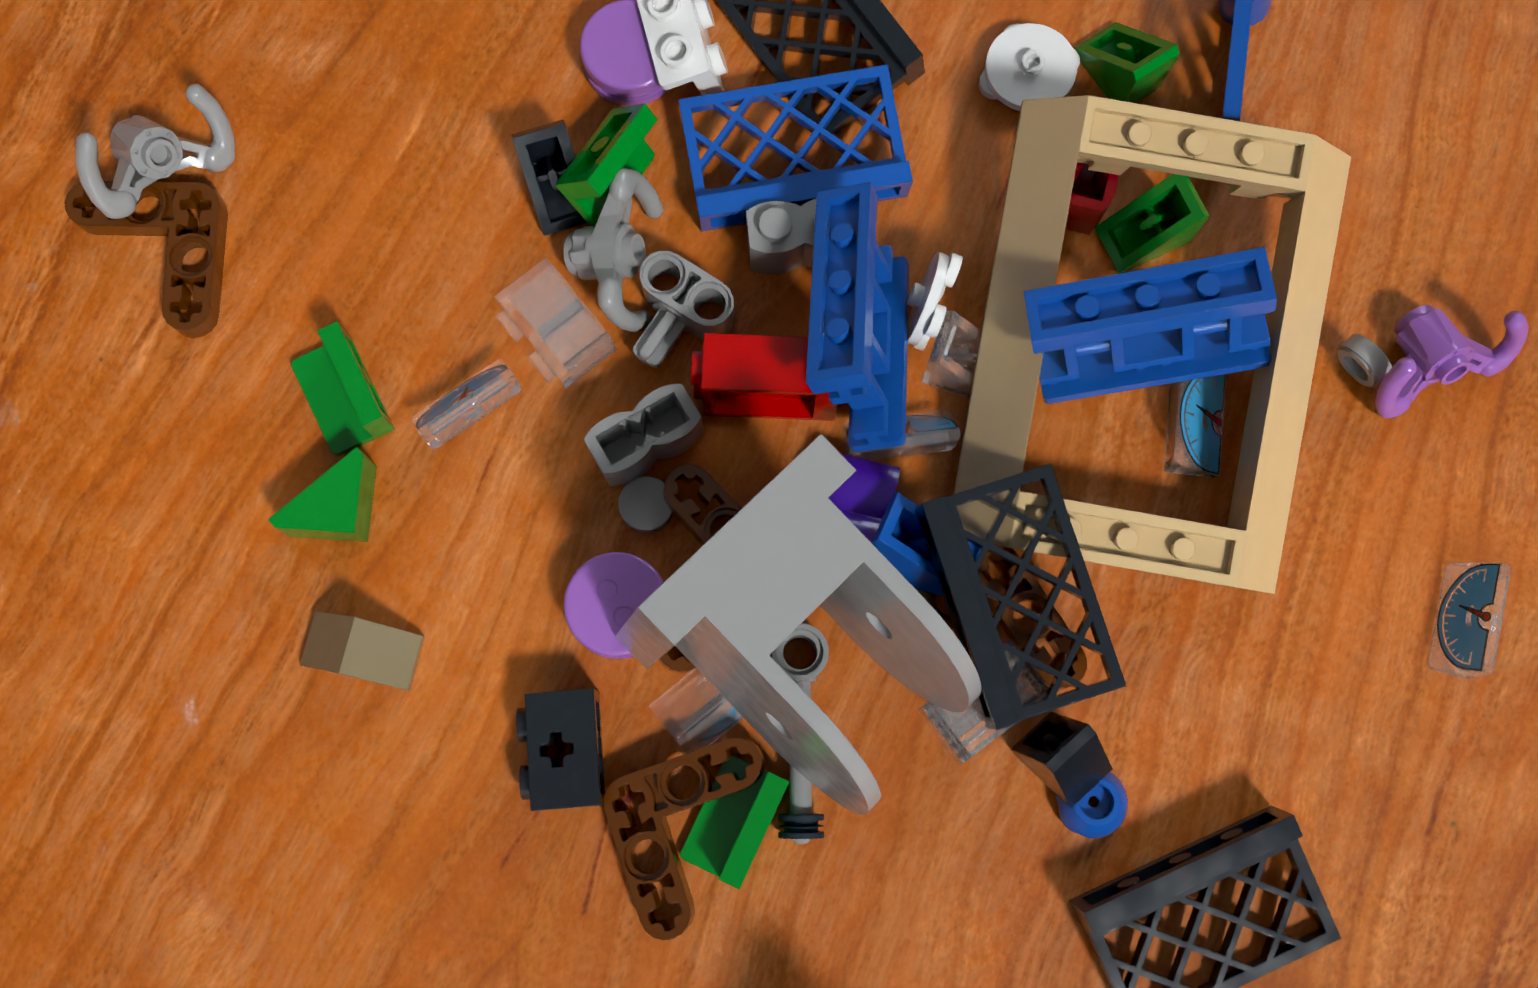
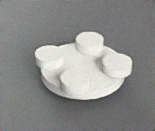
[979,23,1080,111]
[907,252,963,351]

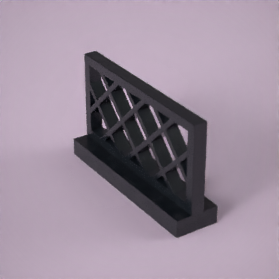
[715,0,925,142]
[915,464,1126,730]
[1069,805,1341,988]

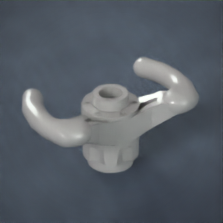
[75,84,236,219]
[563,168,664,332]

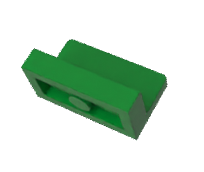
[555,103,658,226]
[291,321,395,456]
[680,755,789,889]

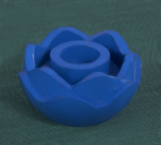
[1056,772,1128,839]

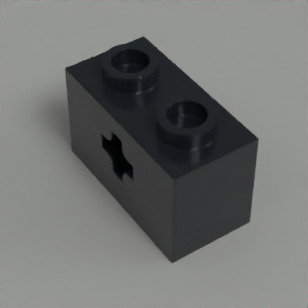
[516,688,605,811]

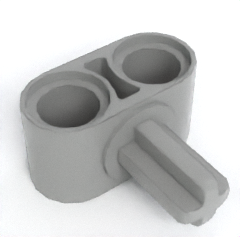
[632,251,735,368]

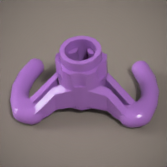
[1374,305,1529,418]

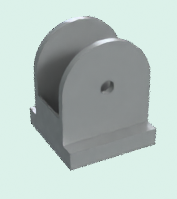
[615,434,981,815]

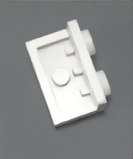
[637,0,728,95]

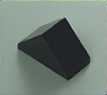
[511,119,587,236]
[1010,712,1113,808]

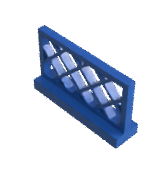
[678,64,913,232]

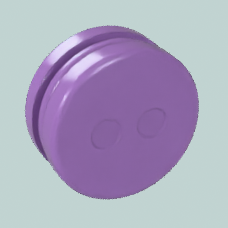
[580,0,668,106]
[564,552,664,659]

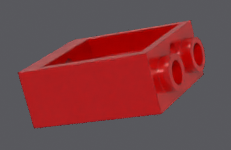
[691,333,837,421]

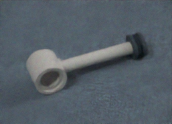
[771,623,829,844]

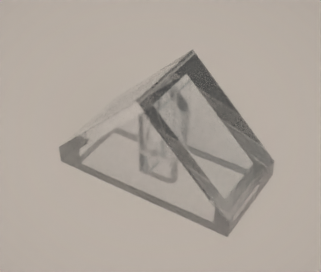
[921,311,981,398]

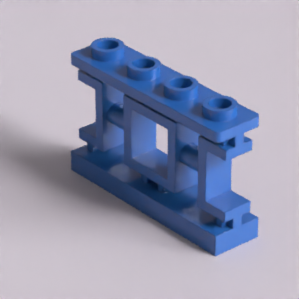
[806,182,909,452]
[1024,247,1277,404]

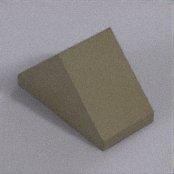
[300,611,424,691]

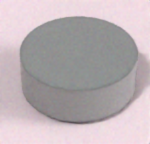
[1337,334,1392,387]
[618,476,673,534]

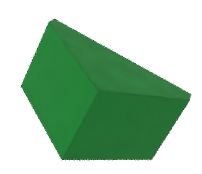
[1074,22,1180,103]
[1095,174,1210,273]
[268,447,377,542]

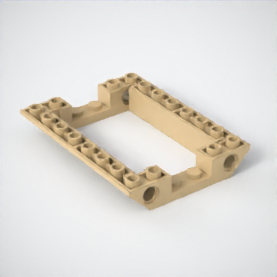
[953,95,1351,594]

